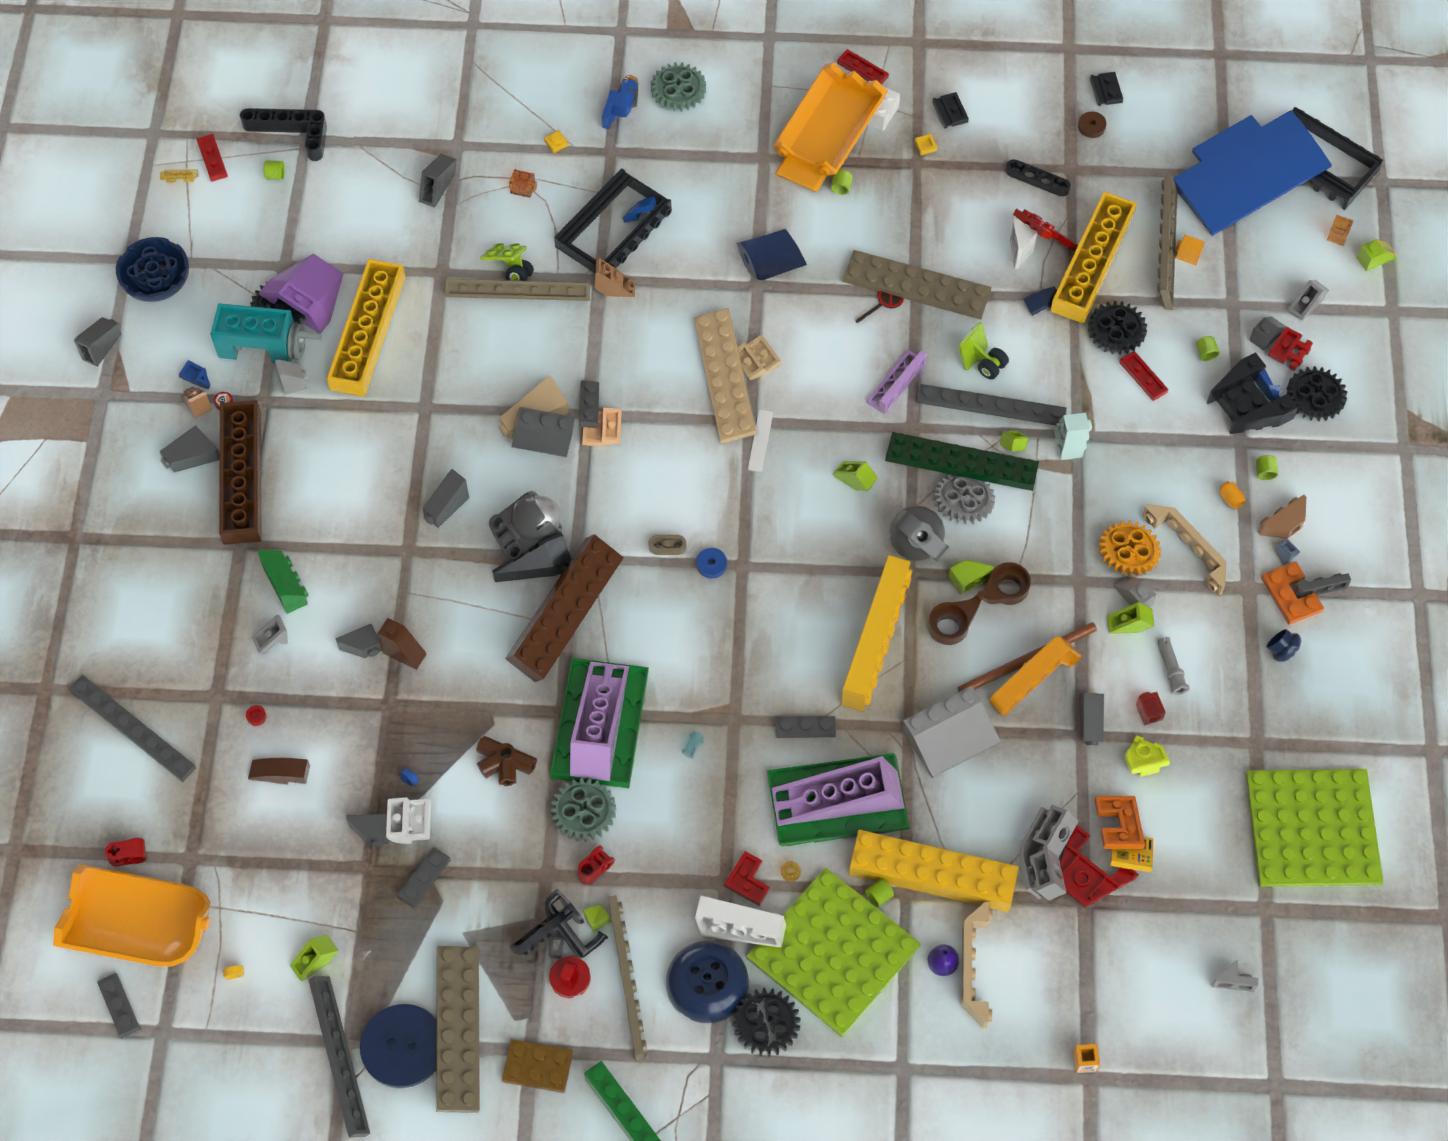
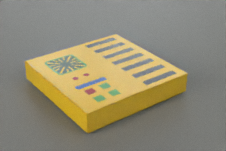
[1110,837,1154,872]

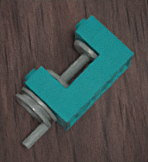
[210,303,322,364]

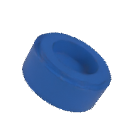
[399,768,419,786]

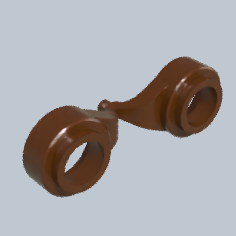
[928,562,1031,645]

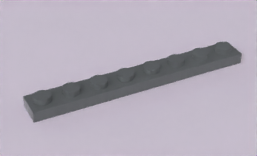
[917,384,1067,426]
[69,675,196,783]
[308,976,371,1138]

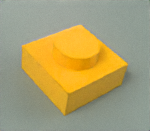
[544,130,568,154]
[914,134,937,156]

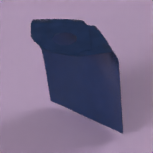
[737,229,807,280]

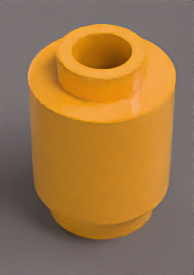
[1219,481,1246,510]

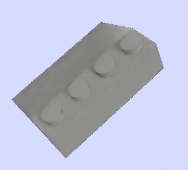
[902,686,1001,778]

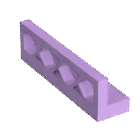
[866,350,927,414]

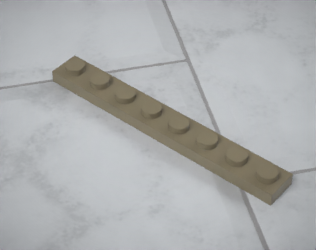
[445,279,590,301]
[608,895,647,1061]

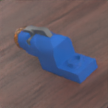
[602,75,639,129]

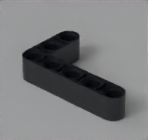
[240,108,327,161]

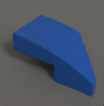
[1255,370,1281,402]

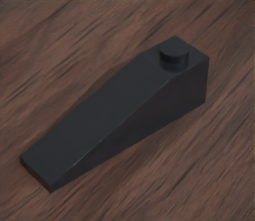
[492,532,571,582]

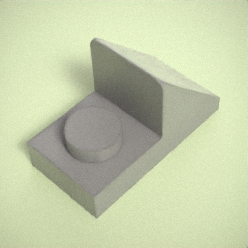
[252,615,288,654]
[1212,960,1258,992]

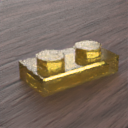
[160,169,199,183]

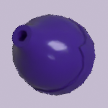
[928,944,959,976]

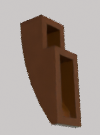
[248,758,310,785]

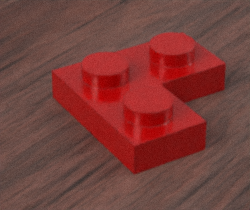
[724,851,770,906]

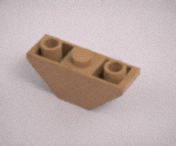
[594,258,636,297]
[181,387,212,418]
[1258,495,1307,539]

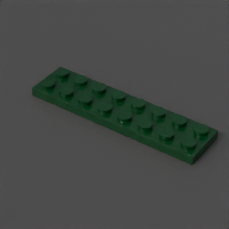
[885,432,1039,491]

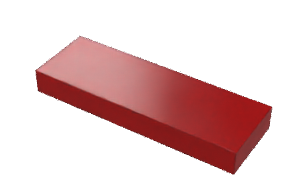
[837,49,889,85]
[196,134,228,182]
[1119,351,1169,401]

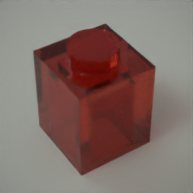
[1136,692,1166,725]

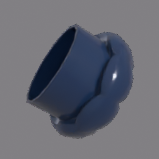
[1266,629,1302,662]

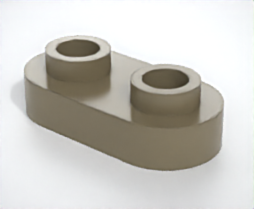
[648,535,687,555]

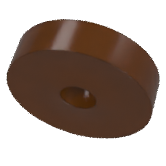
[1078,111,1107,138]

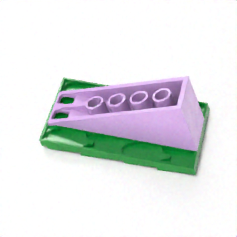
[550,658,649,788]
[767,753,910,847]

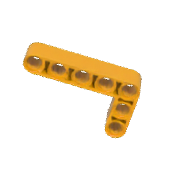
[989,636,1082,716]

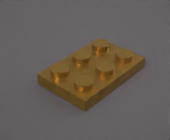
[502,1039,573,1093]

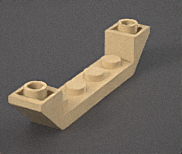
[1142,505,1226,596]
[962,902,993,1028]

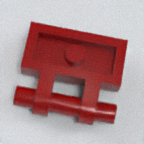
[1268,326,1313,370]

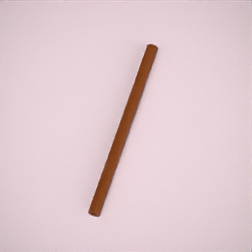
[957,622,1097,692]

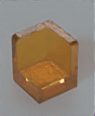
[1327,215,1354,246]

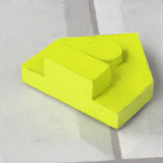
[1124,735,1170,777]

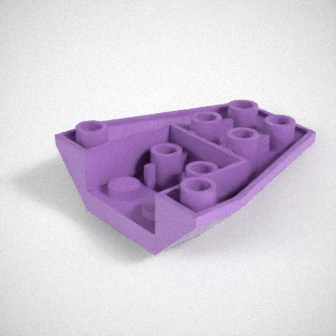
[259,254,344,333]

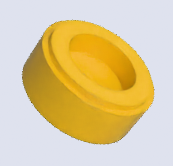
[222,965,245,979]

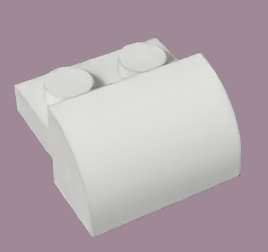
[386,797,431,844]

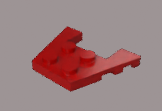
[1013,208,1078,252]
[1060,825,1139,908]

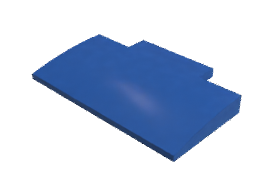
[1174,110,1332,236]

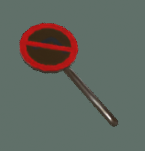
[856,291,904,323]

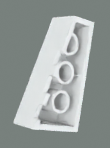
[695,896,786,947]

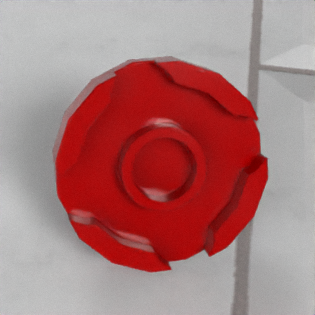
[549,956,591,999]

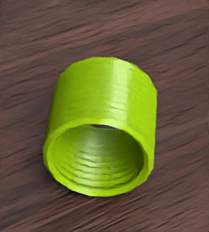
[263,160,285,180]
[831,170,853,195]
[1195,336,1220,361]
[1256,455,1278,480]
[865,878,894,907]

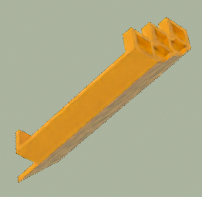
[772,62,888,192]

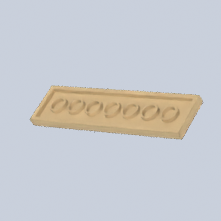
[694,307,757,444]

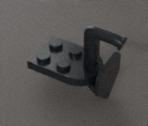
[510,889,608,958]

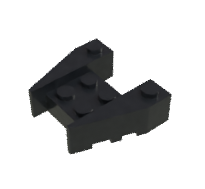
[1207,352,1298,434]

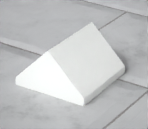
[1010,219,1037,269]

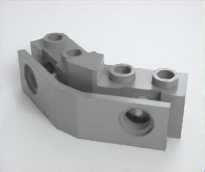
[1019,805,1078,901]

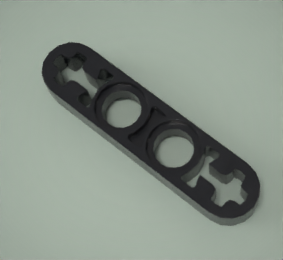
[1006,159,1071,197]

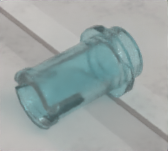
[682,731,704,758]

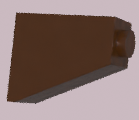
[377,618,427,670]

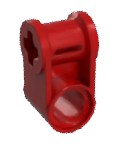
[105,838,146,867]
[578,845,615,884]

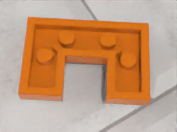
[1261,561,1324,625]
[1094,796,1145,849]

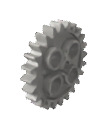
[933,474,995,524]

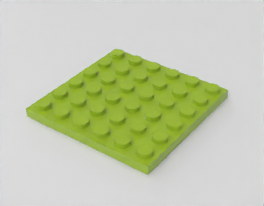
[1246,769,1383,887]
[746,868,921,1037]

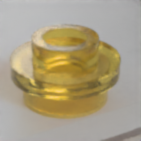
[781,861,801,882]

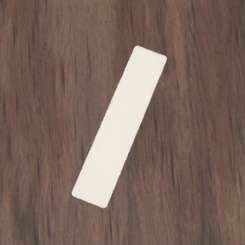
[748,410,773,472]

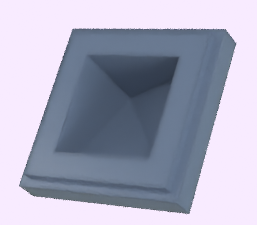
[1276,539,1300,565]

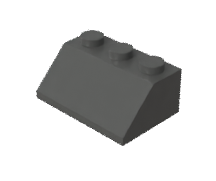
[511,407,575,457]

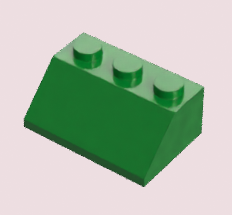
[257,550,309,614]

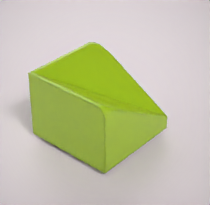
[1000,431,1028,452]
[583,904,611,932]

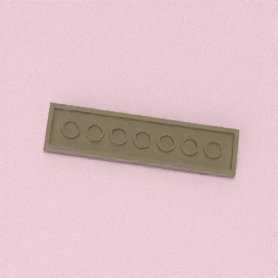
[1157,172,1178,310]
[843,250,992,320]
[436,946,480,1113]

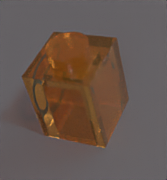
[509,169,537,198]

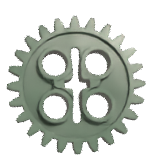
[651,62,706,112]
[551,778,616,842]

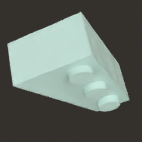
[1053,413,1092,460]

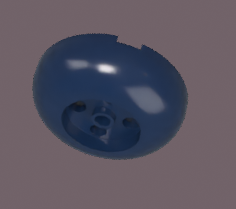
[116,237,189,302]
[666,941,749,1023]

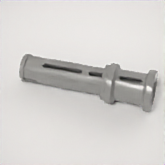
[1158,637,1190,695]

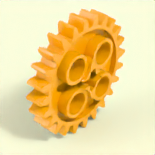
[1098,520,1161,577]

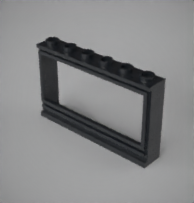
[1292,107,1383,210]
[554,168,672,273]

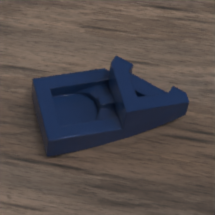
[1023,286,1057,316]

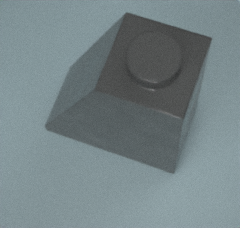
[419,154,457,208]
[74,317,122,367]
[159,425,220,473]
[423,469,469,528]
[1079,693,1104,745]

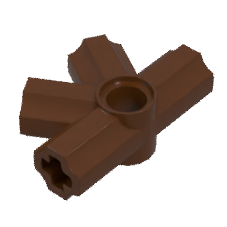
[476,736,537,786]

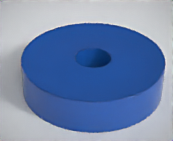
[696,548,727,578]

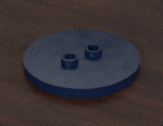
[360,1004,436,1088]

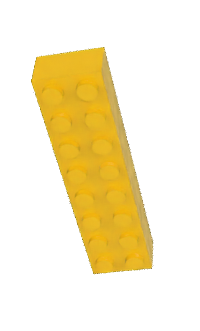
[1050,191,1137,324]
[327,259,406,397]
[841,555,913,712]
[849,830,1019,912]

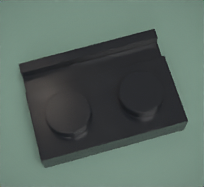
[1090,72,1123,106]
[932,92,969,129]

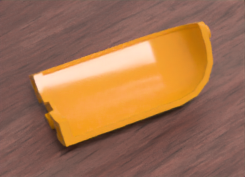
[53,864,211,967]

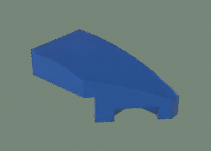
[623,196,656,223]
[179,360,210,389]

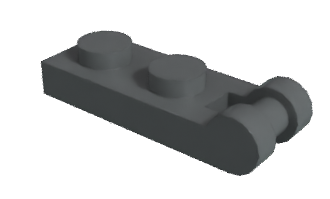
[1294,573,1351,599]

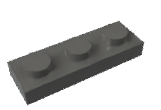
[579,380,599,428]
[776,716,836,738]
[397,847,451,908]
[97,973,141,1038]

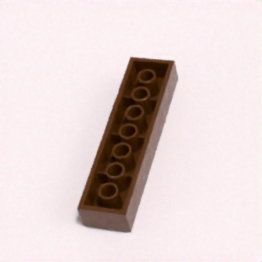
[219,400,262,545]
[505,534,624,682]

